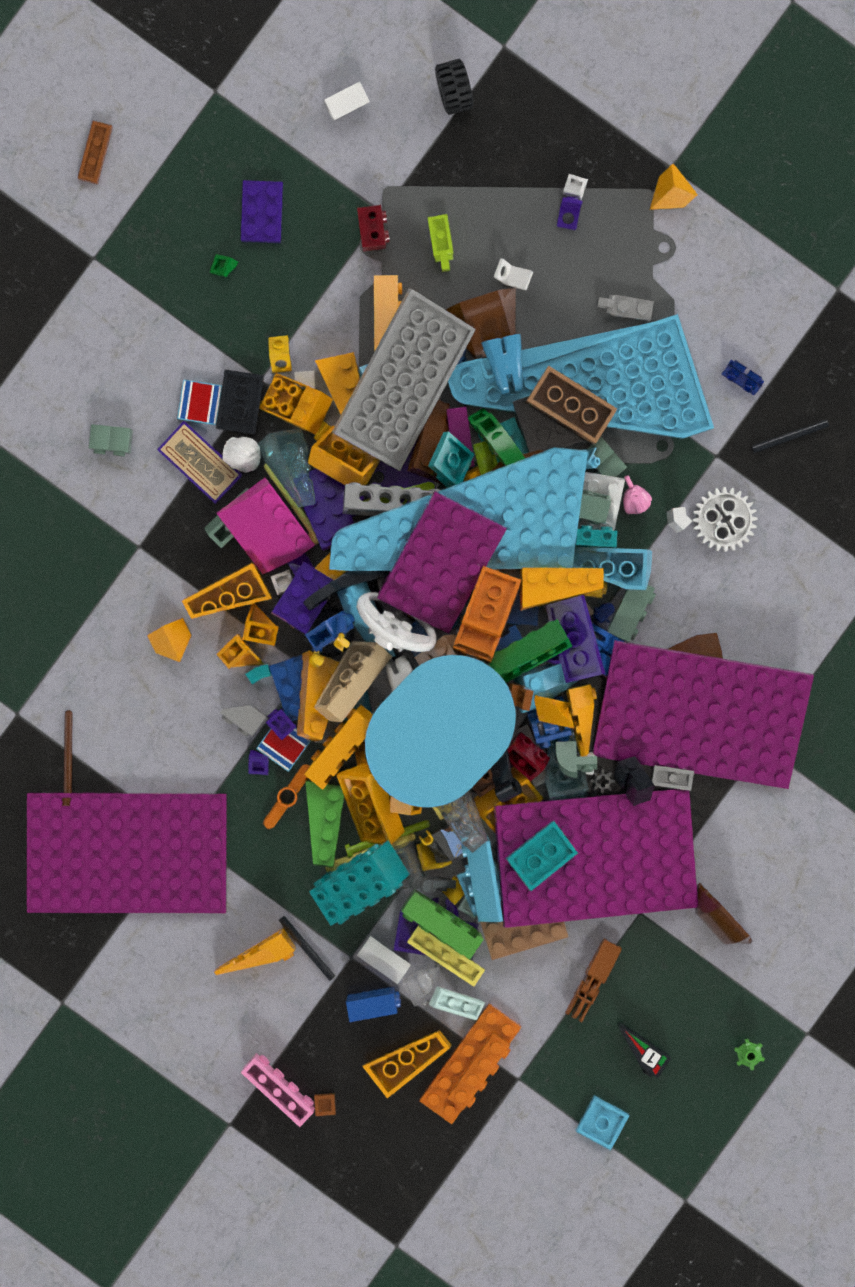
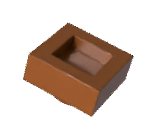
[314,1093,336,1116]

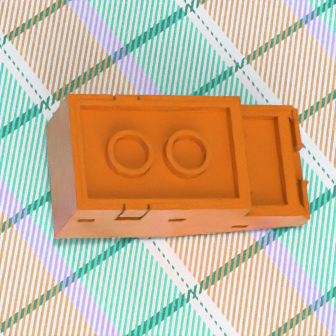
[453,566,521,663]

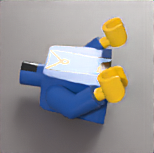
[305,611,355,668]

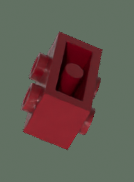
[357,205,390,252]
[508,732,550,782]

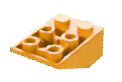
[260,373,333,435]

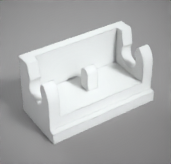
[324,82,370,120]

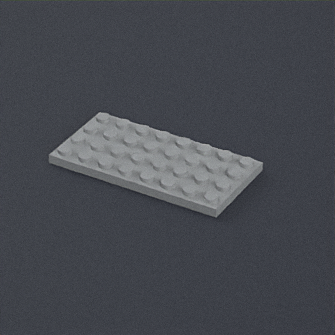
[332,289,476,471]

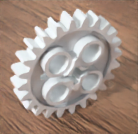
[692,487,758,552]

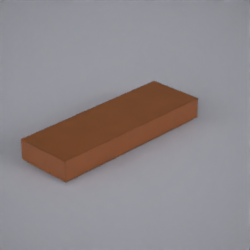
[78,121,113,185]

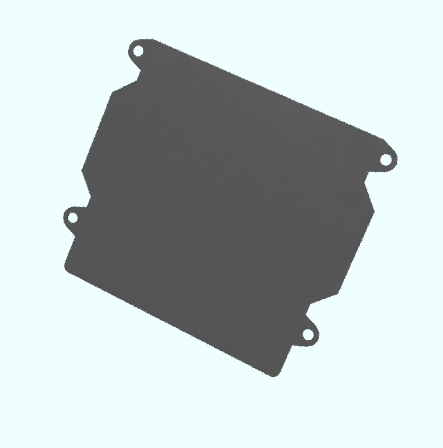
[359,186,676,463]

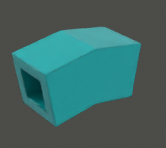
[245,664,272,684]

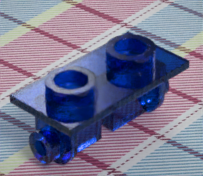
[721,359,764,395]
[592,603,615,623]

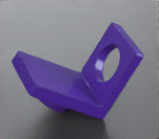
[557,196,582,230]

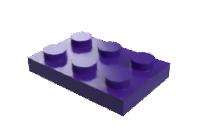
[241,180,283,243]
[272,562,334,634]

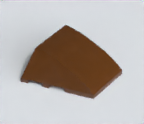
[445,288,516,359]
[695,883,753,944]

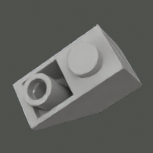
[220,704,267,736]

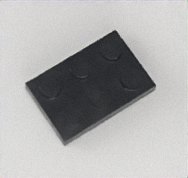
[216,369,265,435]

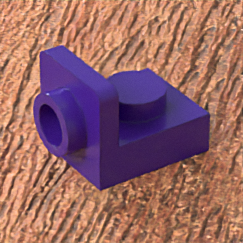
[266,709,297,740]

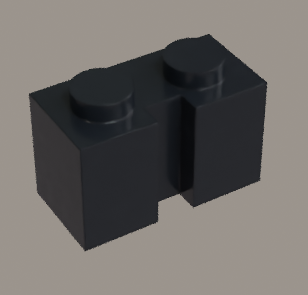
[614,756,655,806]

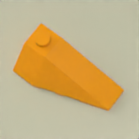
[566,684,597,757]
[214,928,296,975]

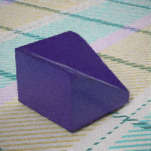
[288,553,314,575]

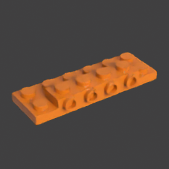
[420,1003,521,1124]

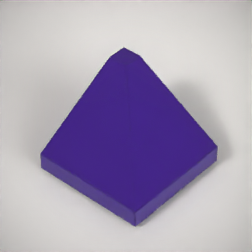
[248,750,269,775]

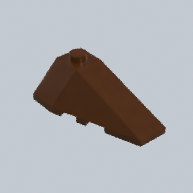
[407,399,450,485]
[668,633,723,659]

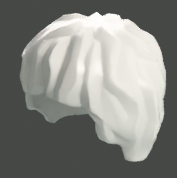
[223,437,261,473]

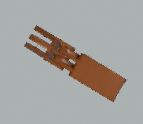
[565,938,622,1022]

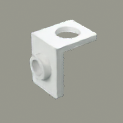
[494,258,533,290]

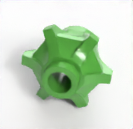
[734,1038,765,1070]

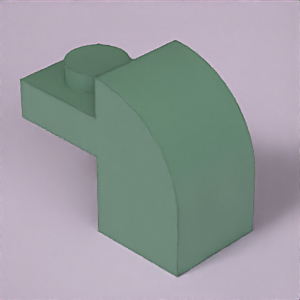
[556,741,597,778]

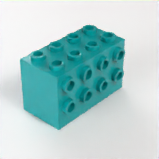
[309,840,409,926]

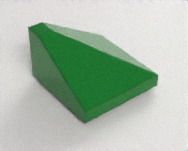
[209,254,238,277]

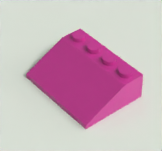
[217,478,315,574]

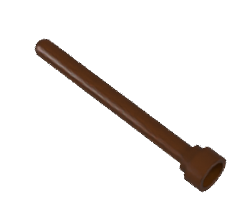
[62,710,73,806]

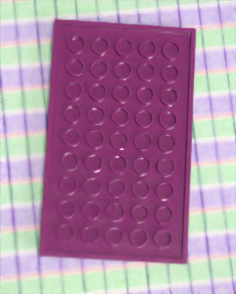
[593,640,814,789]
[494,789,698,928]
[27,793,227,913]

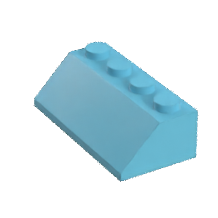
[461,836,503,922]

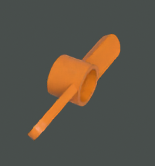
[263,764,310,829]

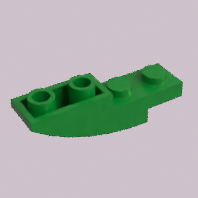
[468,408,525,466]

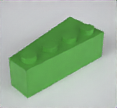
[306,781,344,868]
[401,889,484,960]

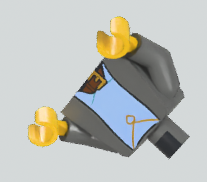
[419,808,480,867]

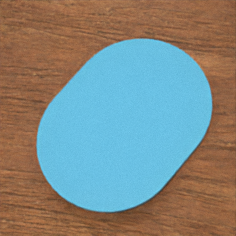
[365,655,516,807]

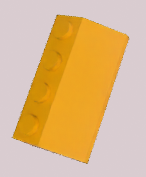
[336,763,405,845]

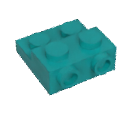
[428,432,474,488]
[575,525,617,548]

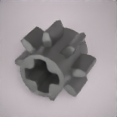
[589,768,615,794]

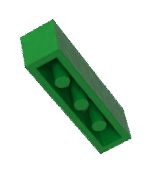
[488,619,572,683]

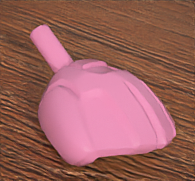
[623,475,652,514]

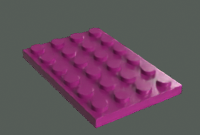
[377,491,507,634]

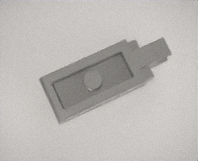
[597,295,654,322]

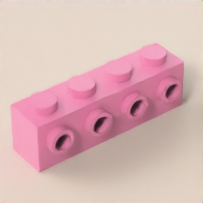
[241,1053,315,1127]

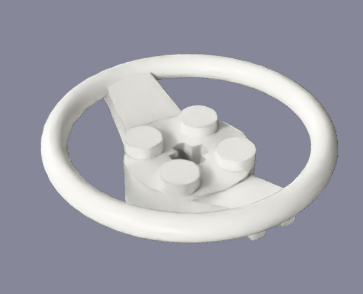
[356,592,437,652]

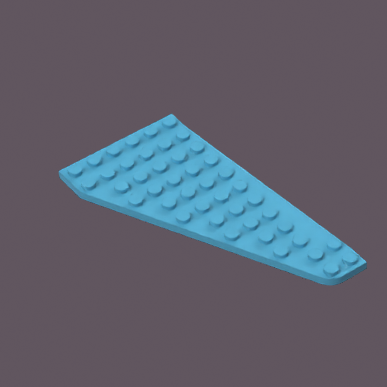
[448,314,714,439]
[329,447,588,571]

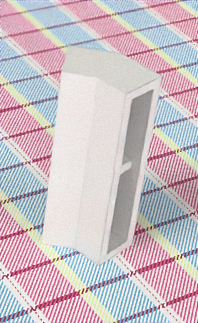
[666,507,692,533]
[357,936,411,984]

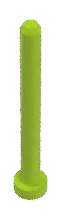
[345,820,430,858]

